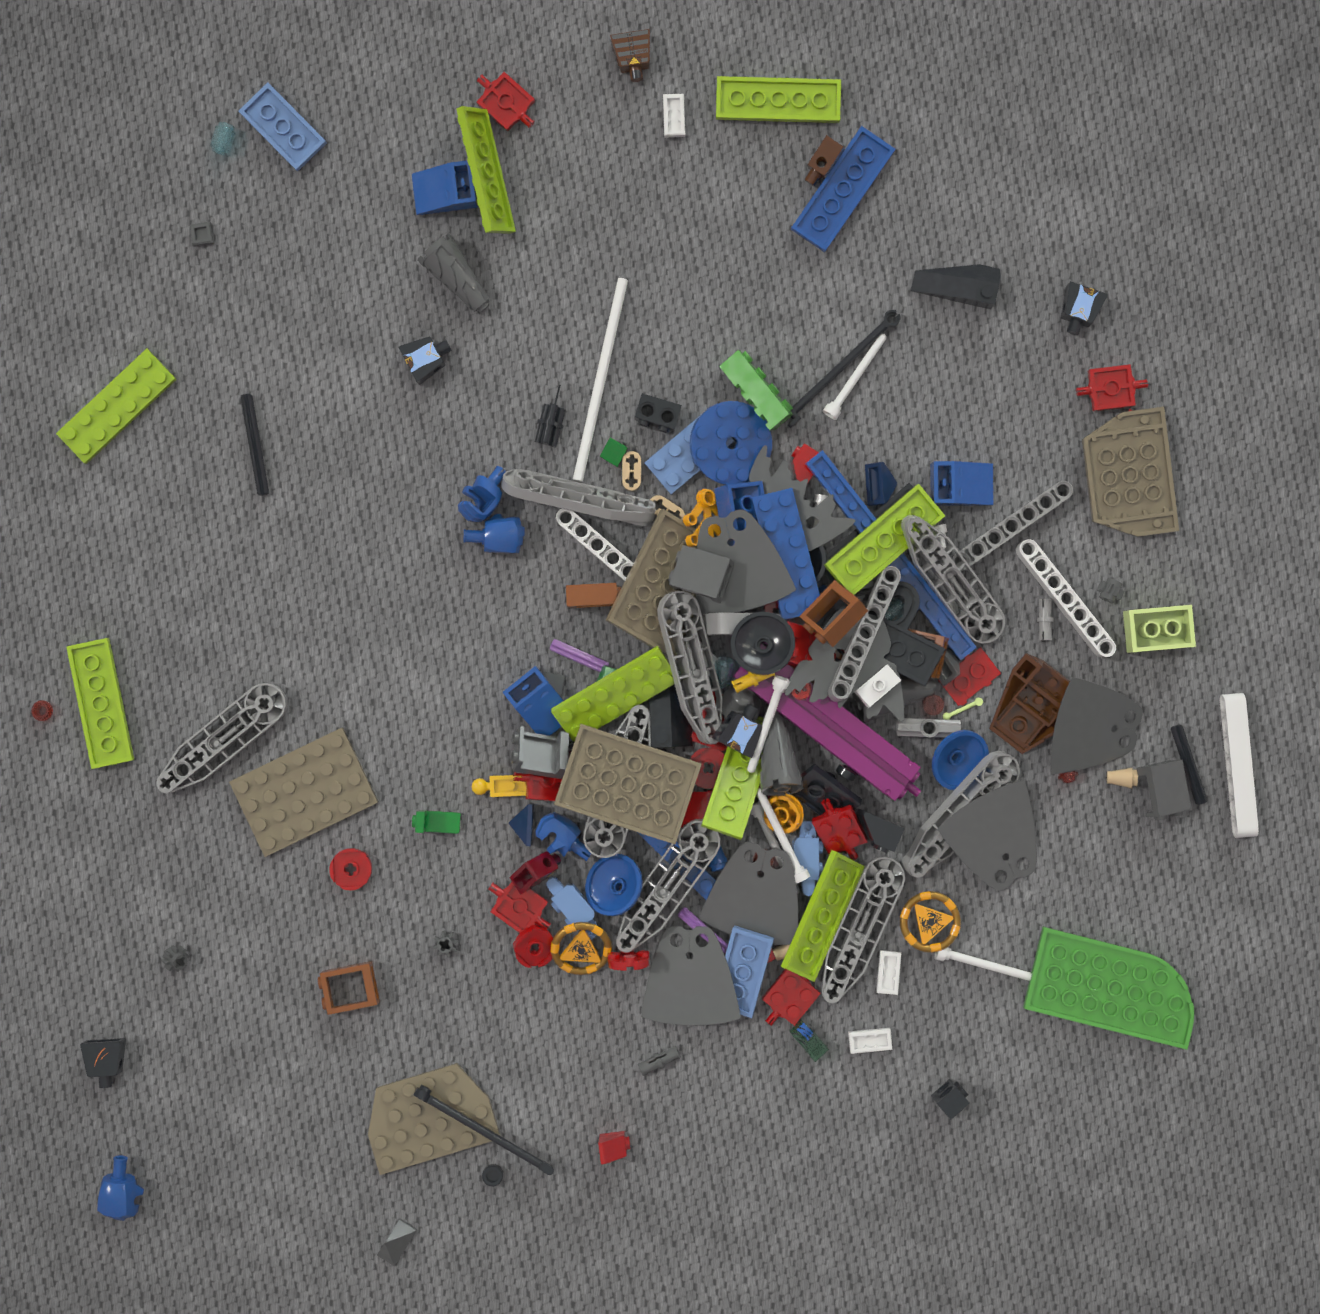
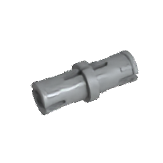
[1037,599,1054,641]

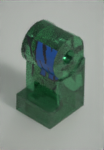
[789,1019,829,1062]

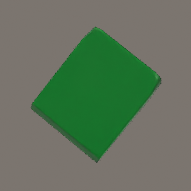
[600,437,628,467]

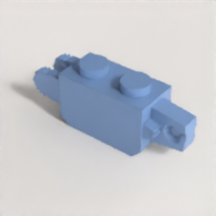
[792,821,823,897]
[546,876,598,940]

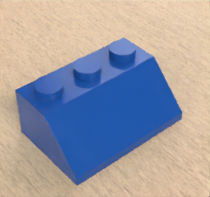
[714,481,764,546]

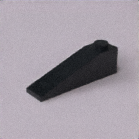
[910,264,1000,310]
[649,684,693,748]

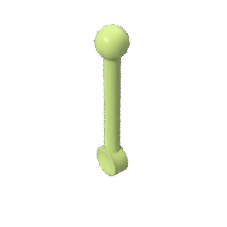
[943,698,983,720]

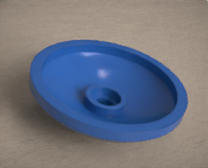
[932,730,989,790]
[585,853,642,916]

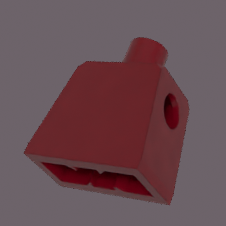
[509,851,561,895]

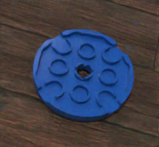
[690,401,772,485]

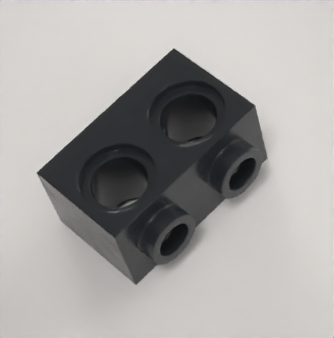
[635,393,682,434]
[931,1079,970,1120]

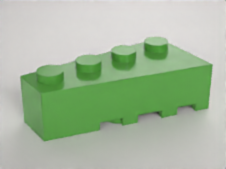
[719,350,793,430]

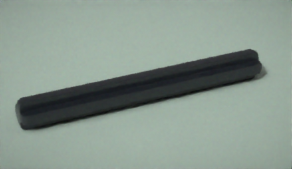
[241,394,269,496]

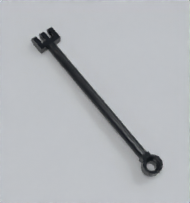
[785,310,901,428]
[413,1084,554,1175]

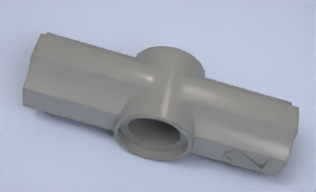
[896,718,961,738]

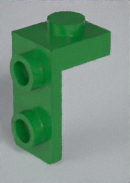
[412,810,461,834]

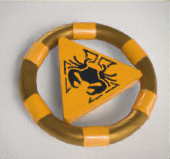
[900,891,961,953]
[551,922,612,975]

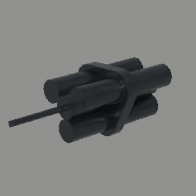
[534,385,566,448]

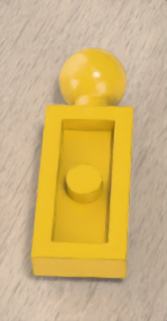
[471,775,526,797]

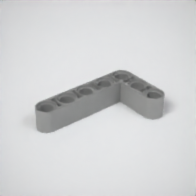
[695,613,804,636]

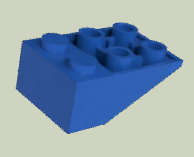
[412,161,478,215]
[930,461,993,506]
[502,666,564,736]

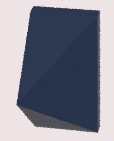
[865,462,897,506]
[509,803,534,846]

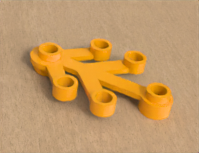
[683,489,721,547]

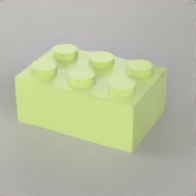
[1123,605,1196,653]

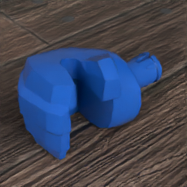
[458,466,506,522]
[463,514,525,553]
[535,812,591,861]
[97,1155,144,1221]

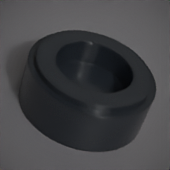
[836,764,857,781]
[482,1164,503,1187]

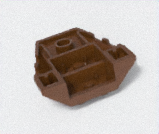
[989,653,1070,754]

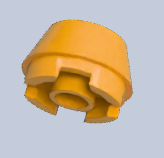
[764,793,804,834]

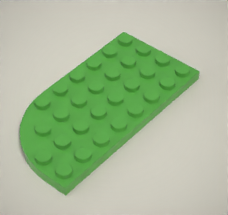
[1023,926,1194,1050]

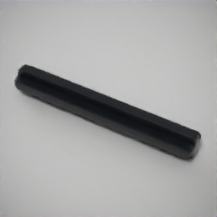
[1171,725,1207,805]

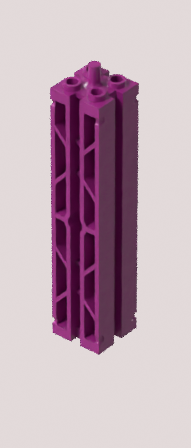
[733,644,921,801]

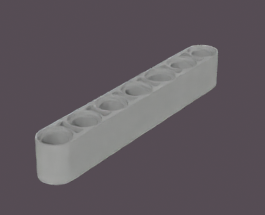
[950,481,1073,571]
[828,566,901,702]

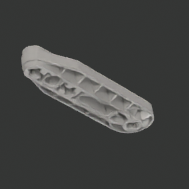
[502,469,656,526]
[901,515,1005,644]
[657,591,722,744]
[156,683,288,794]
[583,705,651,858]
[902,751,1020,878]
[616,819,721,953]
[821,856,905,1003]

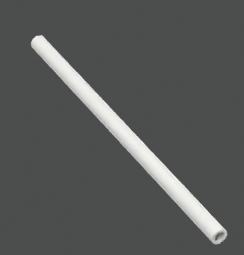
[573,278,628,482]

